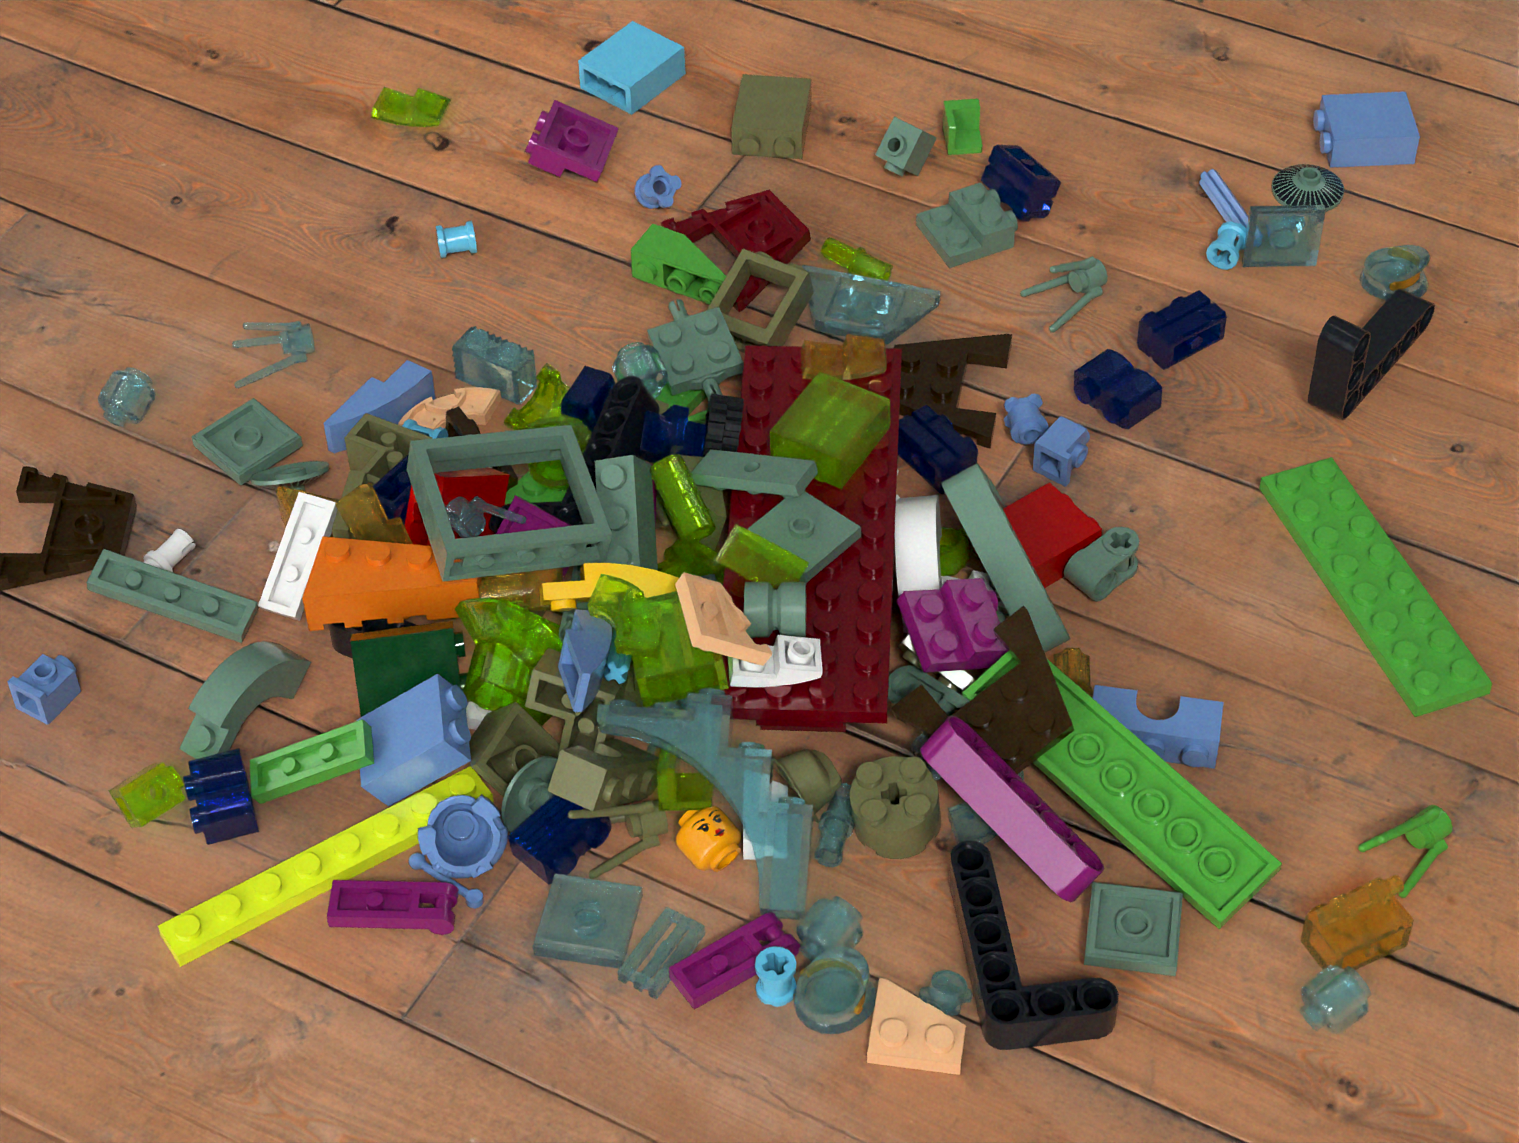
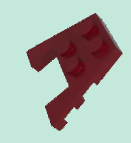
[661,190,811,312]

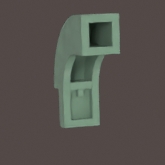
[179,641,311,769]

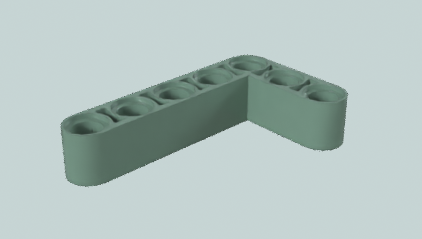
[941,463,1070,653]

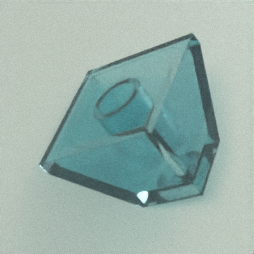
[1242,205,1326,267]

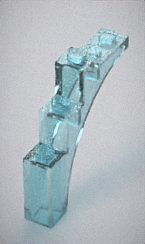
[596,688,814,920]

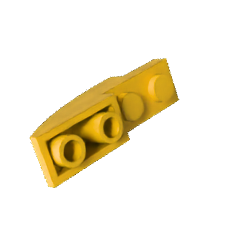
[539,563,685,622]

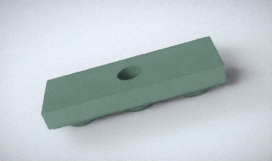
[691,449,818,498]

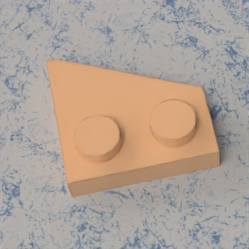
[675,572,772,666]
[867,978,966,1075]

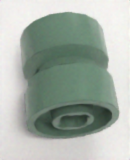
[744,582,806,638]

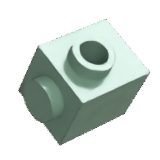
[875,116,937,177]

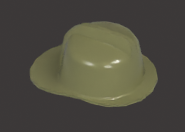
[758,744,842,823]

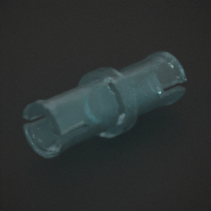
[814,783,854,867]

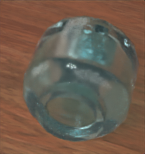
[612,342,669,399]
[97,367,156,427]
[796,896,863,963]
[1299,965,1371,1035]

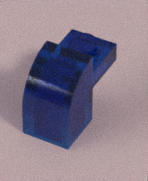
[639,404,707,467]

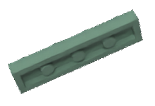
[86,549,258,643]

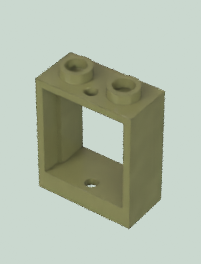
[706,249,814,353]

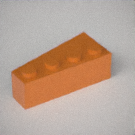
[302,536,490,631]

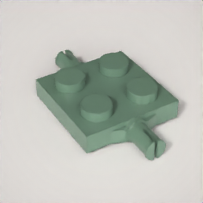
[647,299,744,402]

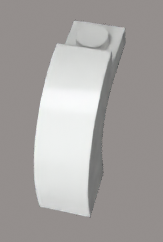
[895,495,942,633]

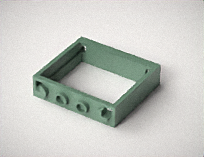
[407,425,612,582]

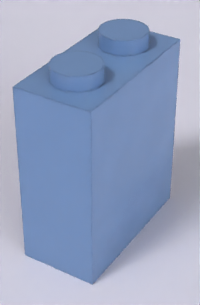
[1313,91,1420,168]
[356,674,471,806]

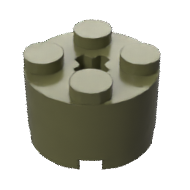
[850,756,941,859]

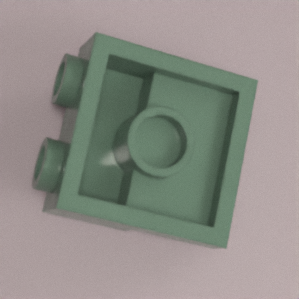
[916,183,1018,268]

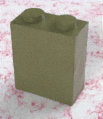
[732,74,811,159]

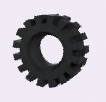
[701,393,744,457]

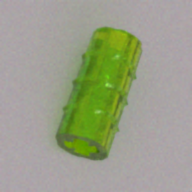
[649,454,716,544]

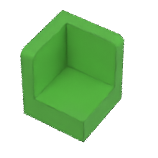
[943,99,983,155]

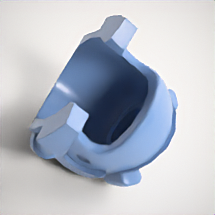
[418,795,508,879]

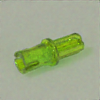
[821,237,893,286]

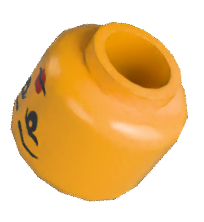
[676,806,741,872]

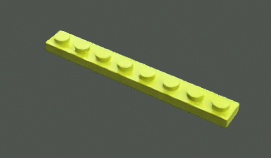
[158,766,494,967]

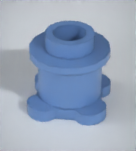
[634,165,682,209]
[1004,394,1049,444]

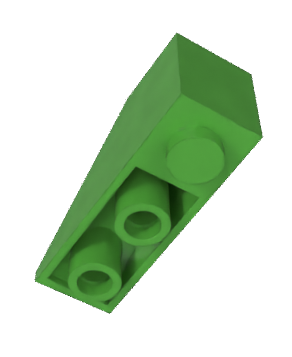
[631,223,726,305]

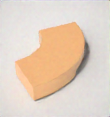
[398,387,501,430]

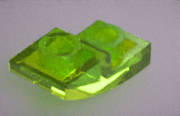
[371,87,451,127]
[714,524,809,589]

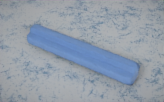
[1199,169,1261,248]

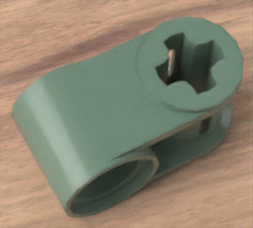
[1064,527,1140,602]

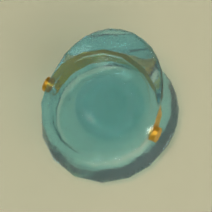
[1360,245,1430,301]
[794,946,876,1034]

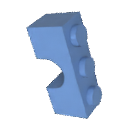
[1093,685,1224,769]

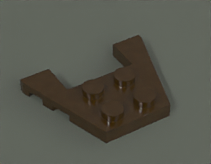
[894,334,1012,448]
[0,466,136,591]
[891,606,1074,774]

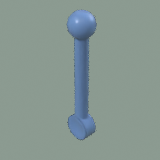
[408,853,484,909]

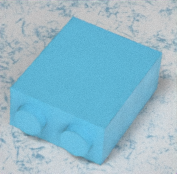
[578,21,685,115]

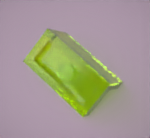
[657,740,715,811]

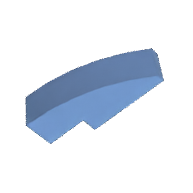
[323,360,436,453]
[558,609,612,712]

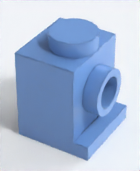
[1033,416,1090,487]
[7,654,81,725]

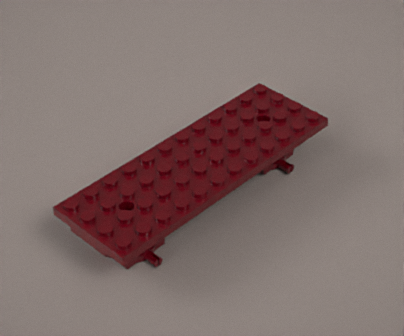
[712,345,902,732]

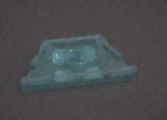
[802,265,941,345]

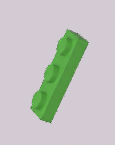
[250,719,374,804]

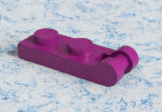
[327,880,459,935]
[669,912,801,1010]

